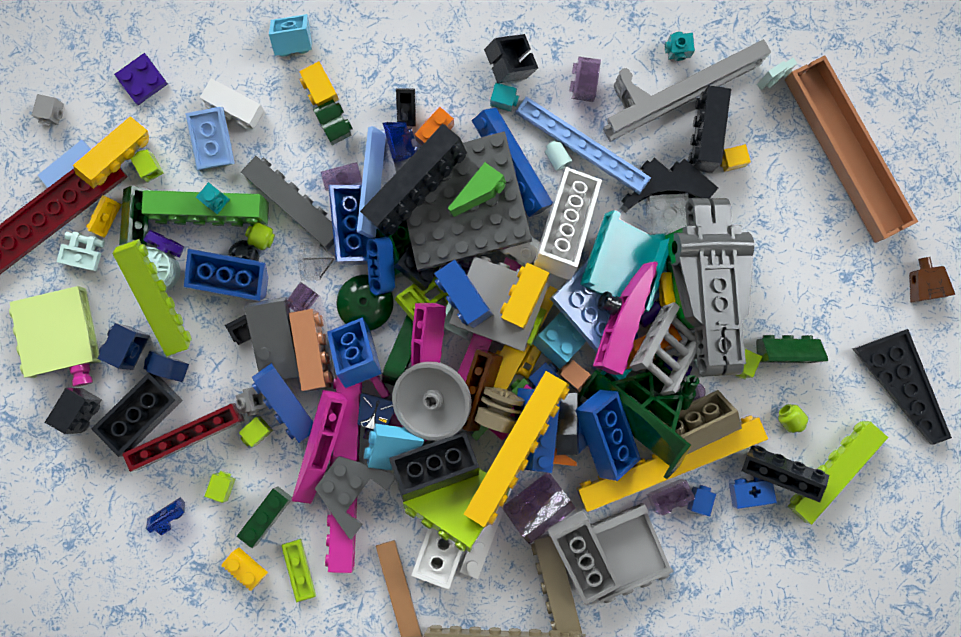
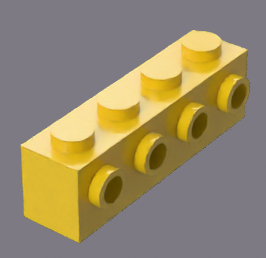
[73,116,149,189]

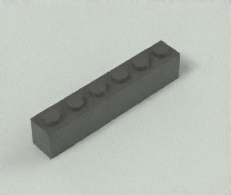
[241,155,334,250]

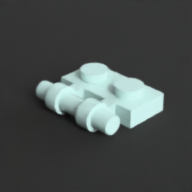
[57,232,105,272]

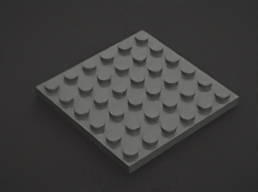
[394,131,533,272]

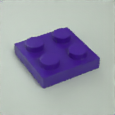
[114,52,168,105]

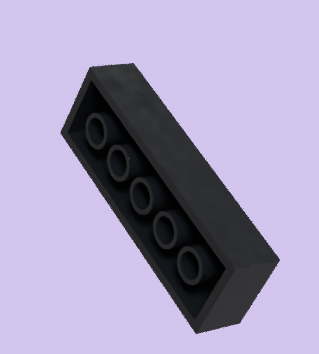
[360,124,467,238]

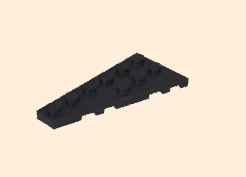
[852,329,952,445]

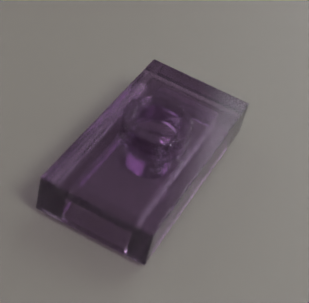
[321,162,362,191]

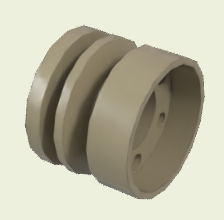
[475,387,525,434]

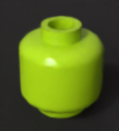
[245,222,275,250]
[778,404,808,433]

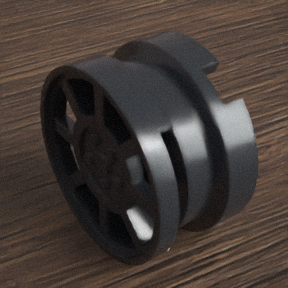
[228,240,260,261]

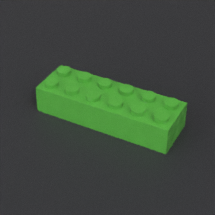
[142,190,269,227]

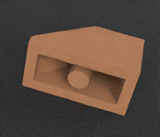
[560,360,591,394]

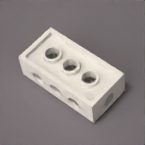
[411,528,462,589]

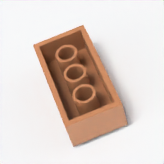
[289,309,334,391]

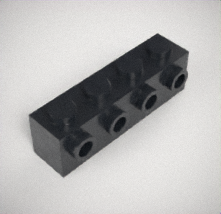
[741,446,829,502]

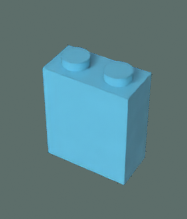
[364,424,424,470]

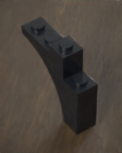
[620,157,719,213]

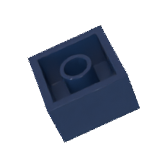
[97,323,150,370]

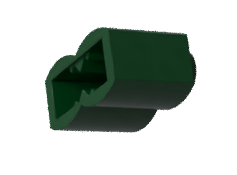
[313,99,353,145]

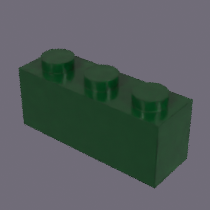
[119,186,151,246]
[236,486,292,548]

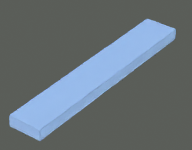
[357,126,386,239]

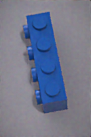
[252,363,313,443]

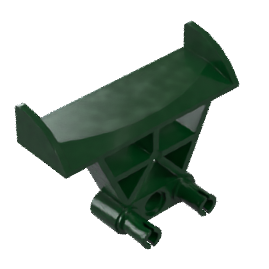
[578,353,700,479]

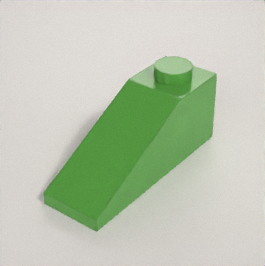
[448,162,506,217]

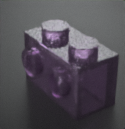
[569,56,601,102]
[646,478,695,515]

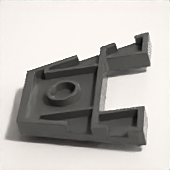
[315,456,395,540]

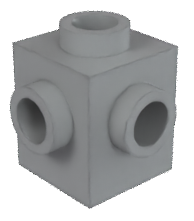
[236,387,268,416]

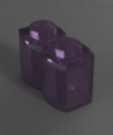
[286,281,320,312]

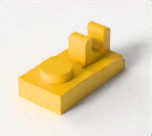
[86,195,122,238]

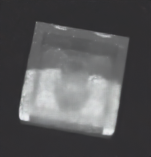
[645,194,688,235]

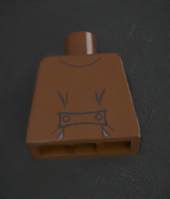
[909,257,955,303]

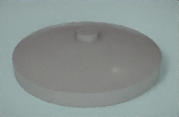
[392,362,471,441]

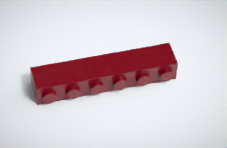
[122,403,245,472]

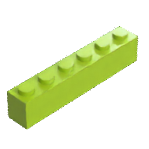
[112,239,192,357]
[787,421,888,525]

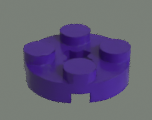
[144,230,184,258]

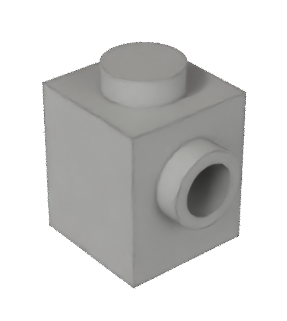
[31,94,64,126]

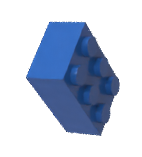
[434,260,493,328]
[327,317,382,388]

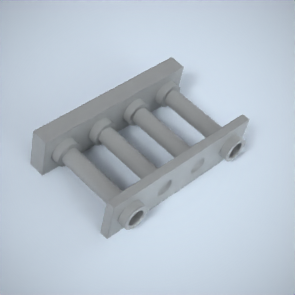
[630,302,696,396]

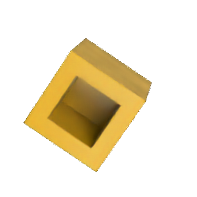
[720,144,751,172]

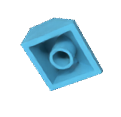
[269,14,312,57]

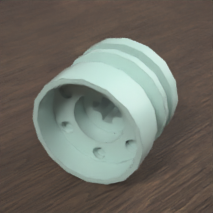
[147,247,181,290]

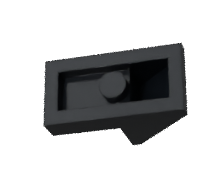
[396,88,417,126]

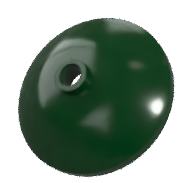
[336,274,394,331]

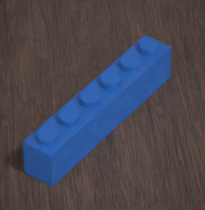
[471,108,553,217]

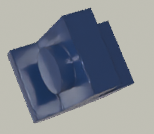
[143,351,189,382]

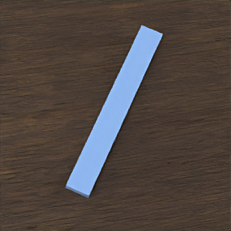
[515,97,651,195]

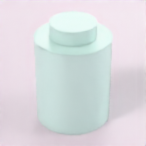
[545,141,572,171]

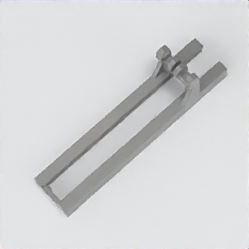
[603,39,771,142]

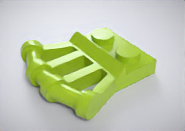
[394,277,448,321]

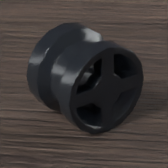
[597,291,622,316]

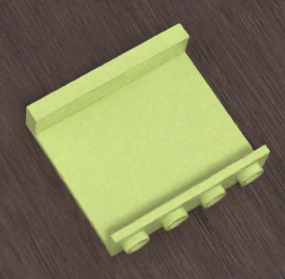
[9,286,101,378]

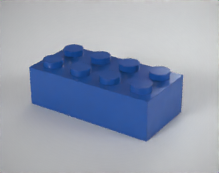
[575,390,641,481]

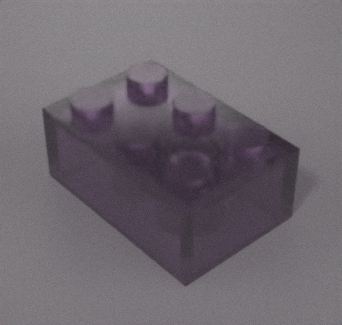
[502,473,576,544]

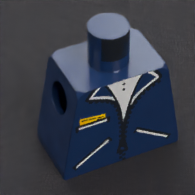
[357,393,395,440]

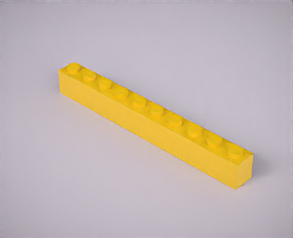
[576,415,768,512]

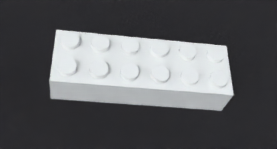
[534,167,602,280]

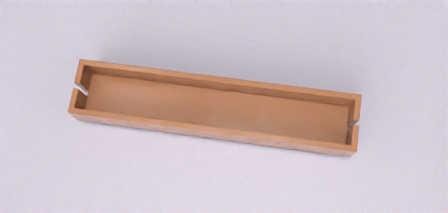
[784,55,918,243]

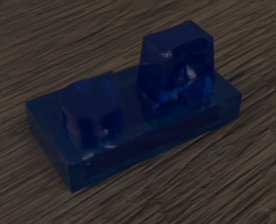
[146,497,185,536]

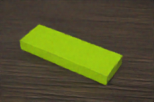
[281,539,316,603]

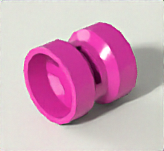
[69,364,93,387]

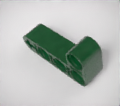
[382,315,413,386]

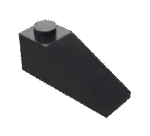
[557,393,579,455]

